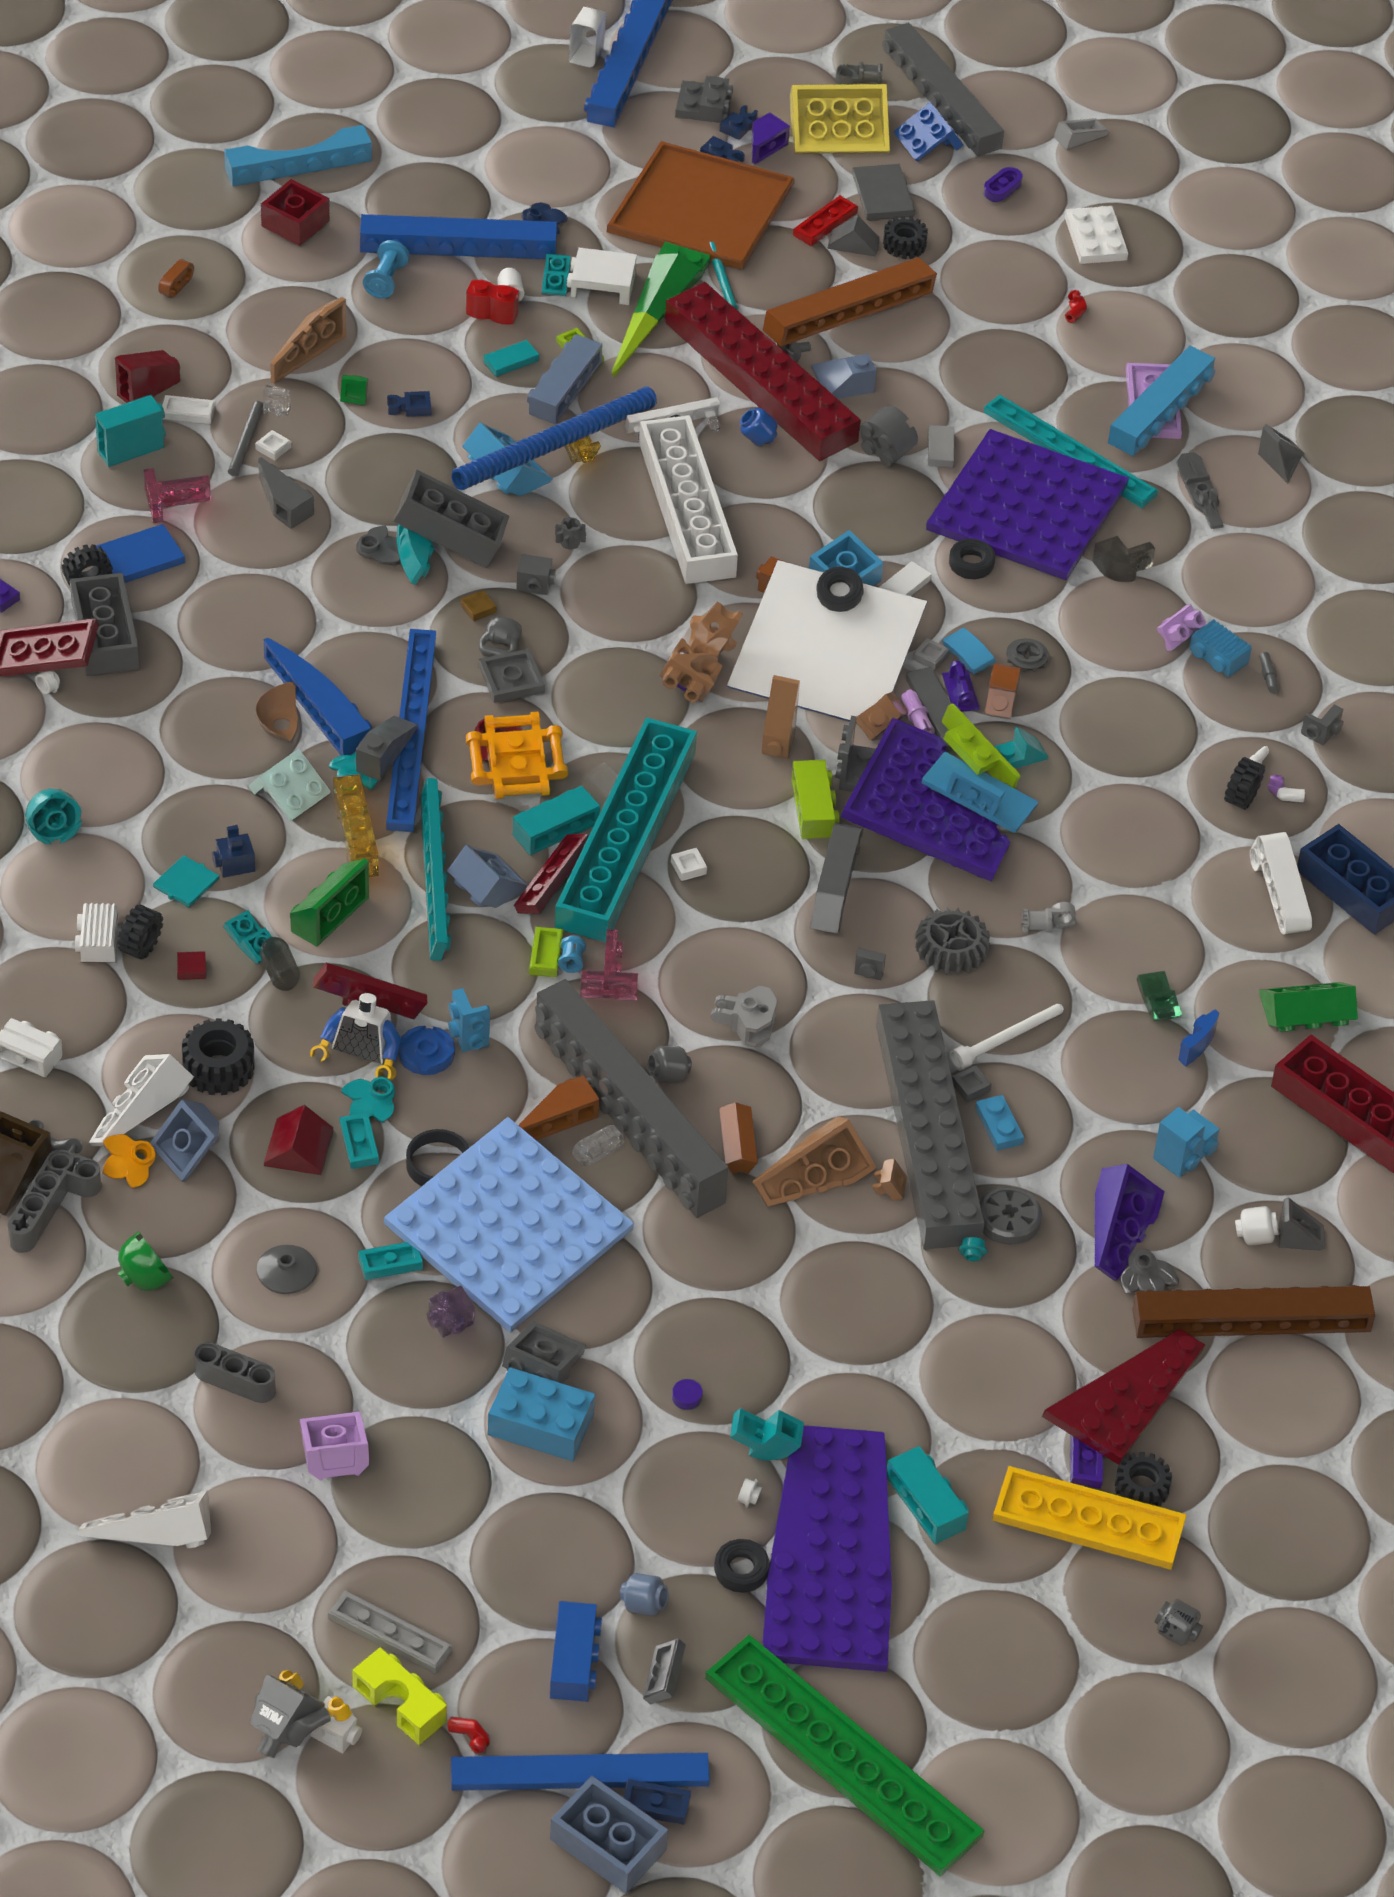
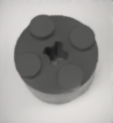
[860,405,918,467]

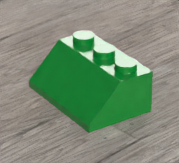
[290,858,369,947]
[1259,982,1358,1031]

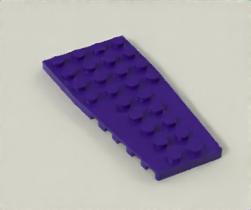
[762,1425,892,1672]

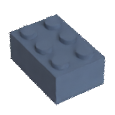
[550,1776,668,1894]

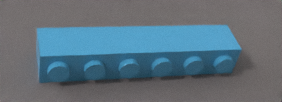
[1108,345,1215,456]

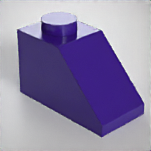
[752,112,790,165]

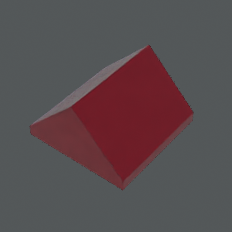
[264,1104,333,1175]

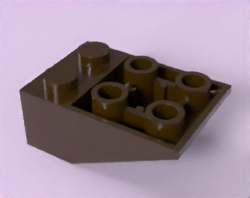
[0,1111,52,1215]

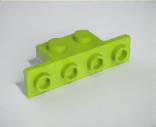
[942,704,1021,789]

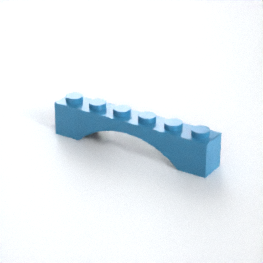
[224,125,372,186]

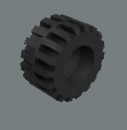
[182,1018,255,1095]

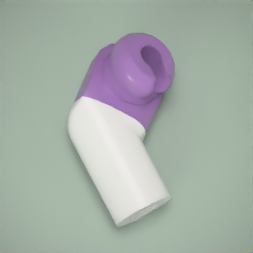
[1268,775,1305,802]

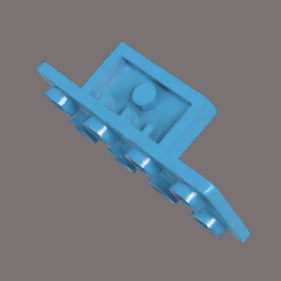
[922,752,1038,833]

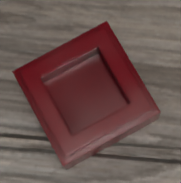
[177,951,206,980]

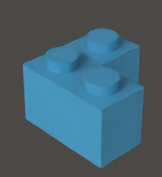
[1153,1107,1220,1178]

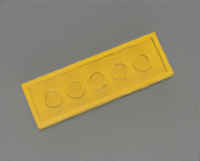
[992,1466,1187,1570]

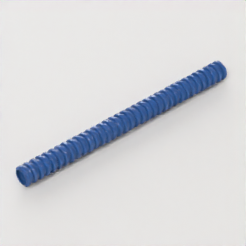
[451,386,657,490]

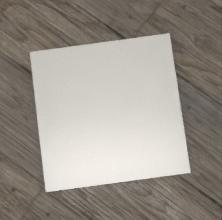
[727,560,927,723]

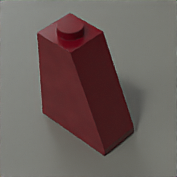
[115,350,181,403]

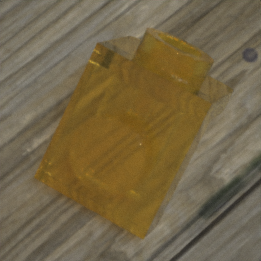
[564,436,601,464]

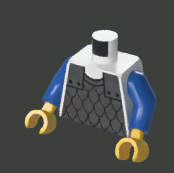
[310,993,401,1081]

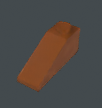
[519,1075,599,1141]

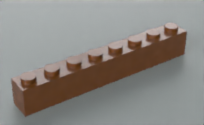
[1132,1285,1375,1338]

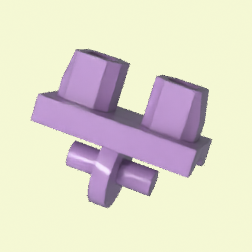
[1156,604,1206,651]

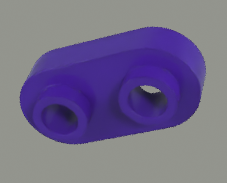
[983,167,1023,202]

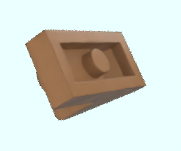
[856,692,908,740]

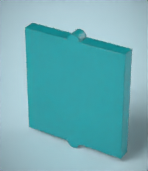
[153,855,220,908]

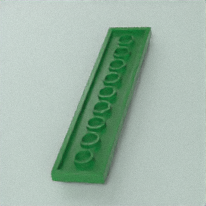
[705,1634,984,1877]

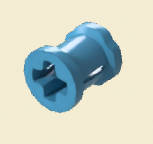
[558,935,586,973]

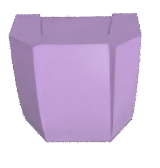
[300,1412,369,1481]

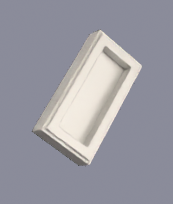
[162,395,215,424]

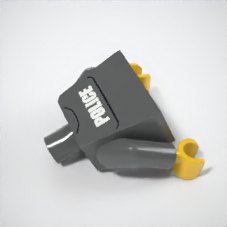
[251,1670,352,1758]

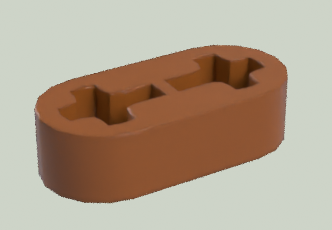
[158,259,194,298]

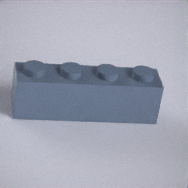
[527,334,602,424]

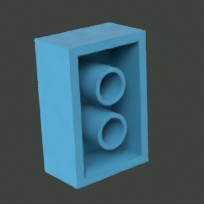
[488,1367,595,1461]

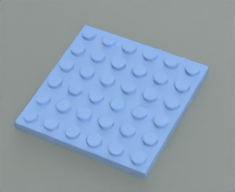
[384,1117,634,1332]

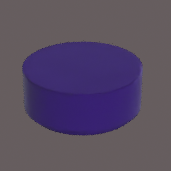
[672,1379,703,1410]

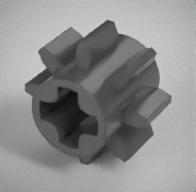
[555,517,586,549]

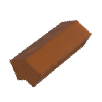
[719,1102,758,1174]

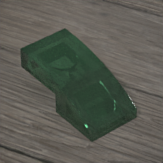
[1136,971,1182,1021]

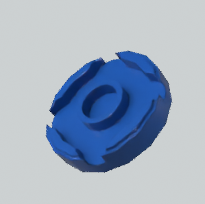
[398,1026,455,1075]

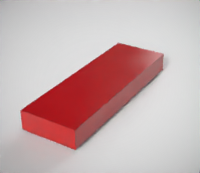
[793,195,858,246]

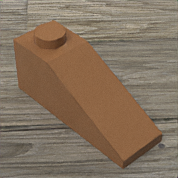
[761,675,800,759]

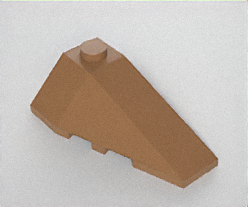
[752,1116,877,1207]

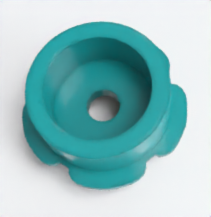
[958,1237,988,1261]

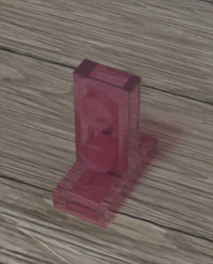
[143,468,211,523]
[580,929,638,1000]

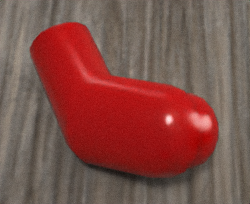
[447,1717,490,1754]

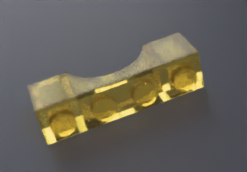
[333,774,379,877]

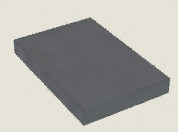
[852,164,914,220]

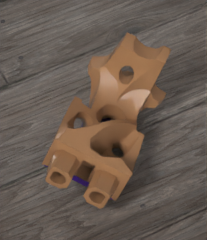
[659,601,743,703]

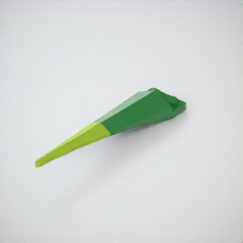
[612,242,710,377]

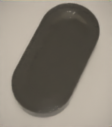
[260,937,300,991]

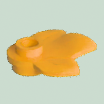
[103,1134,156,1188]

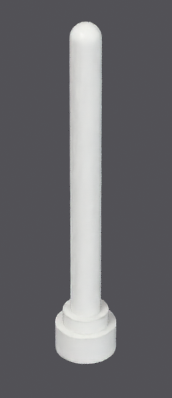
[949,1004,1064,1071]

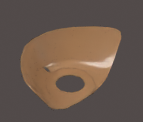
[255,682,298,742]

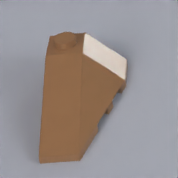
[270,297,346,384]

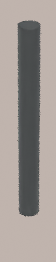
[228,401,263,476]

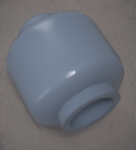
[620,1573,669,1616]

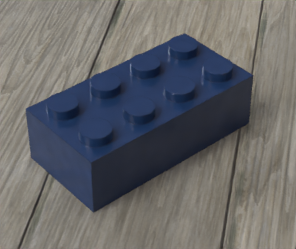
[1297,824,1394,935]

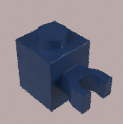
[212,825,255,878]

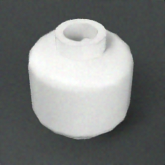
[1235,1206,1279,1246]

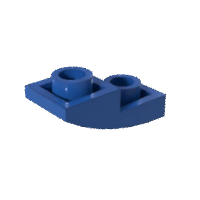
[1178,1009,1219,1066]

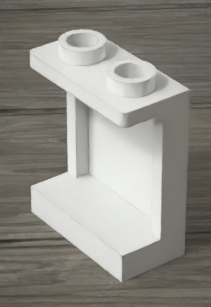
[567,248,637,305]

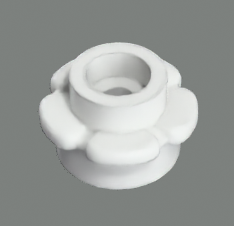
[35,671,60,694]
[737,1478,762,1508]

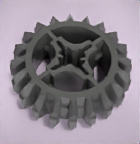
[915,907,990,975]

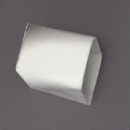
[569,6,606,67]

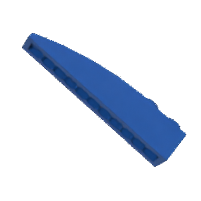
[264,638,373,755]

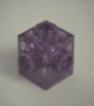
[427,1285,475,1338]

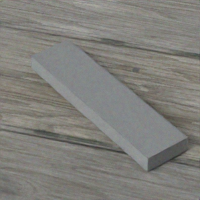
[328,1590,452,1674]

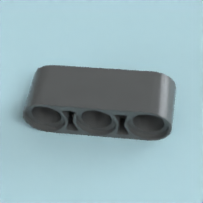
[193,1342,276,1403]

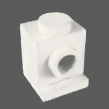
[311,1696,362,1754]

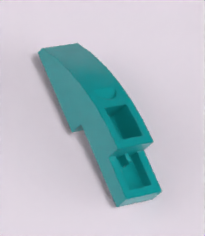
[397,524,434,585]

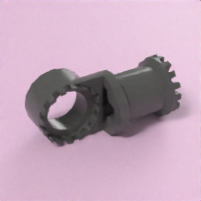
[835,62,883,85]

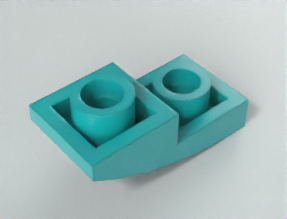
[542,254,571,296]
[223,910,281,964]

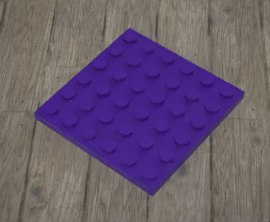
[926,429,1129,580]

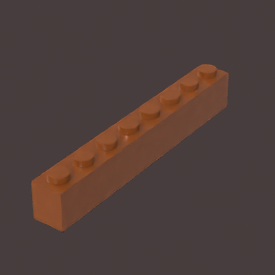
[763,257,937,347]

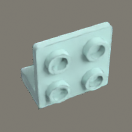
[248,749,330,821]

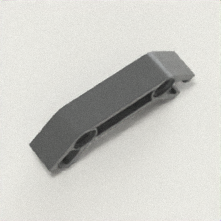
[810,823,864,933]

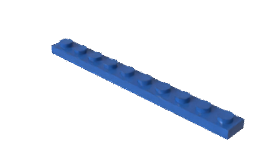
[386,629,436,832]

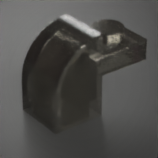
[1092,536,1155,582]

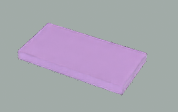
[1126,363,1182,439]

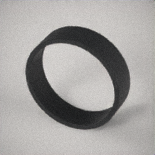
[406,1129,469,1186]

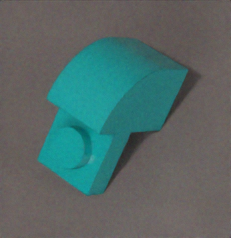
[730,1408,804,1461]

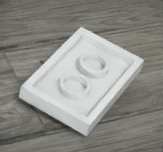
[1064,206,1128,264]

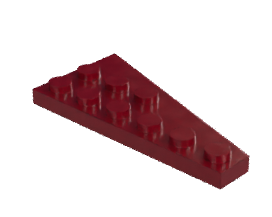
[1042,1329,1205,1465]

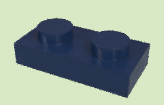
[624,1779,691,1825]

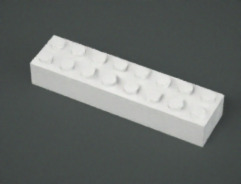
[639,415,738,584]

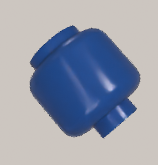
[740,408,778,446]

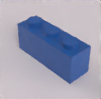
[550,1601,602,1702]

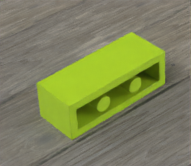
[791,760,839,839]

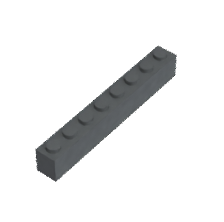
[882,23,1004,157]

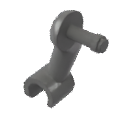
[29,1119,83,1154]

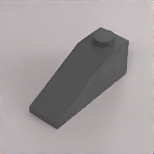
[356,716,418,781]

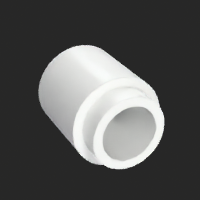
[497,268,524,301]

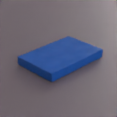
[96,524,185,583]

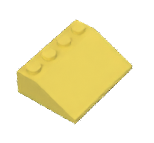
[790,84,890,153]

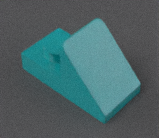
[994,727,1048,769]

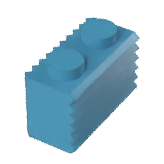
[1189,619,1252,678]

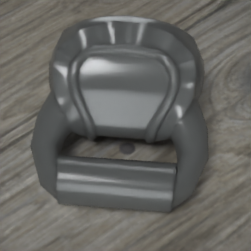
[479,616,522,657]

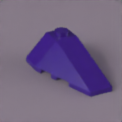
[1095,1164,1165,1280]

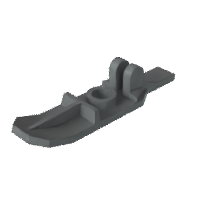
[1177,452,1223,529]

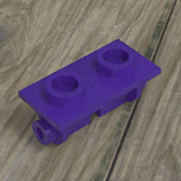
[942,660,980,712]

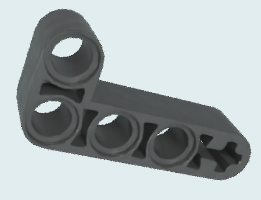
[8,1150,101,1253]

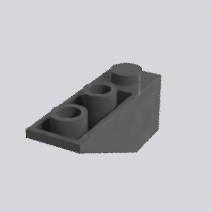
[258,457,314,529]

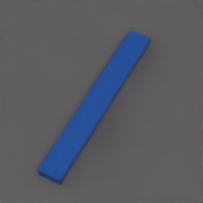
[451,1753,709,1791]

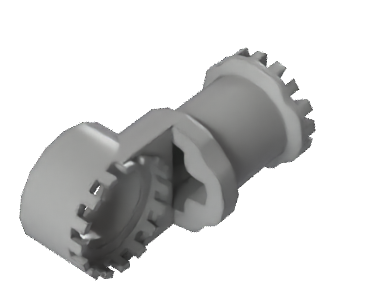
[1021,902,1077,933]

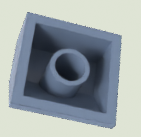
[447,845,528,908]

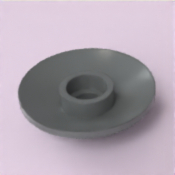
[257,1245,316,1294]

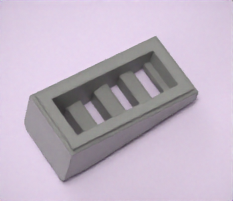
[1054,118,1109,149]

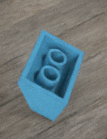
[462,422,553,496]

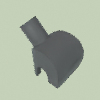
[775,341,811,362]

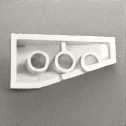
[89,1054,194,1146]
[78,1491,211,1548]

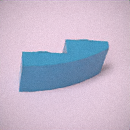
[942,628,996,674]

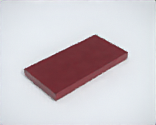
[0,619,99,677]

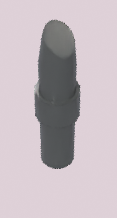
[1259,652,1278,694]

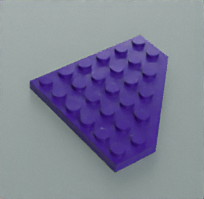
[841,718,1010,882]

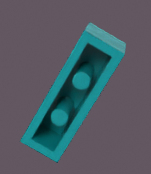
[512,785,600,856]
[887,1446,969,1544]

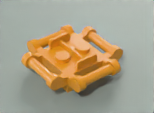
[465,711,569,799]

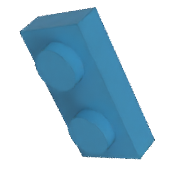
[975,1095,1024,1151]

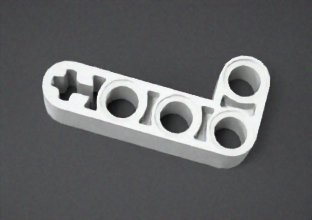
[1250,832,1312,935]

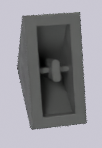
[828,215,880,257]
[1278,1197,1325,1251]

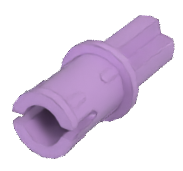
[901,689,935,734]

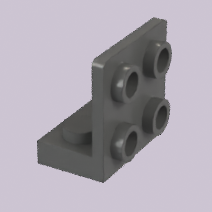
[835,715,876,792]

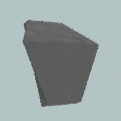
[1258,424,1305,484]

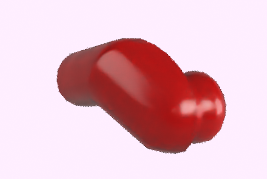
[1065,290,1087,323]

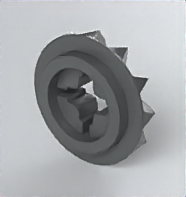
[1006,638,1049,672]

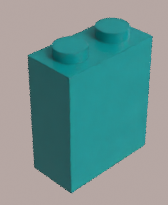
[95,395,166,467]

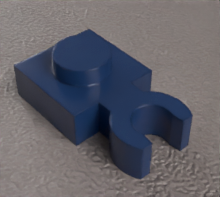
[719,105,758,140]
[700,136,745,163]
[387,391,432,417]

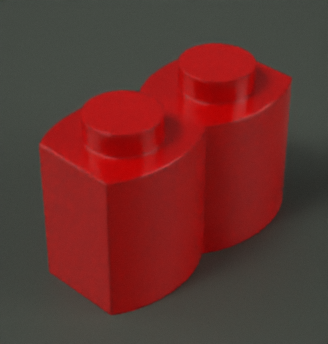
[466,279,519,325]

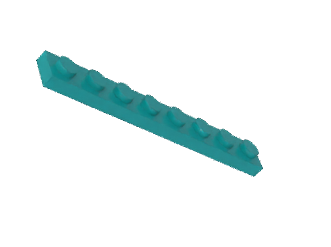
[420,778,451,961]

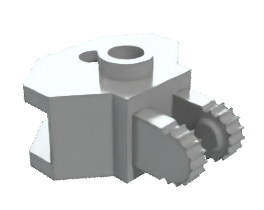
[710,985,778,1048]

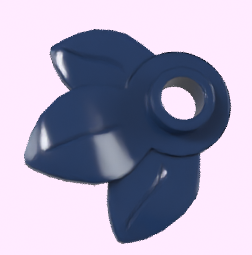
[522,202,568,234]

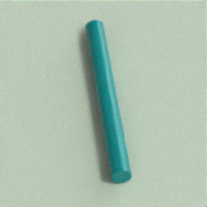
[709,242,738,310]

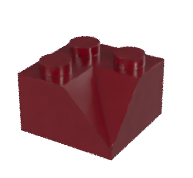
[261,179,330,246]

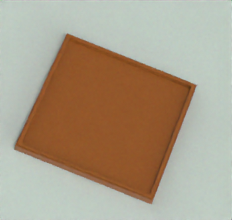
[607,141,794,270]

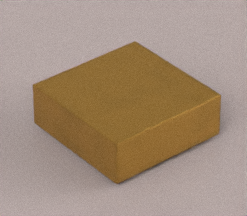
[460,590,496,621]

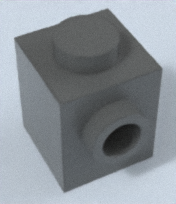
[516,554,556,595]

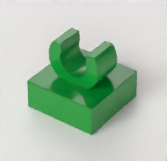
[340,375,368,405]

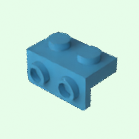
[448,988,490,1052]

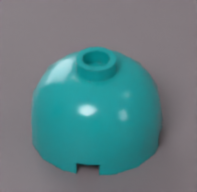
[25,788,82,844]

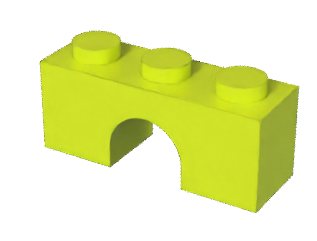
[352,1647,447,1745]

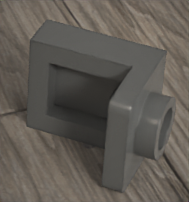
[1301,704,1344,746]

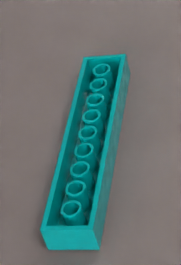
[555,717,697,943]

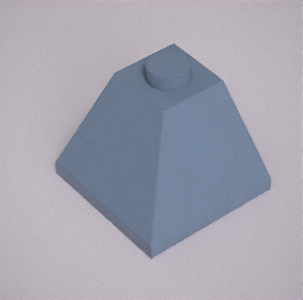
[811,354,876,399]
[150,1099,219,1182]

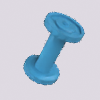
[363,240,410,299]

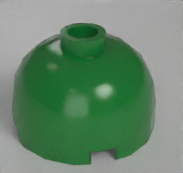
[117,1231,174,1291]

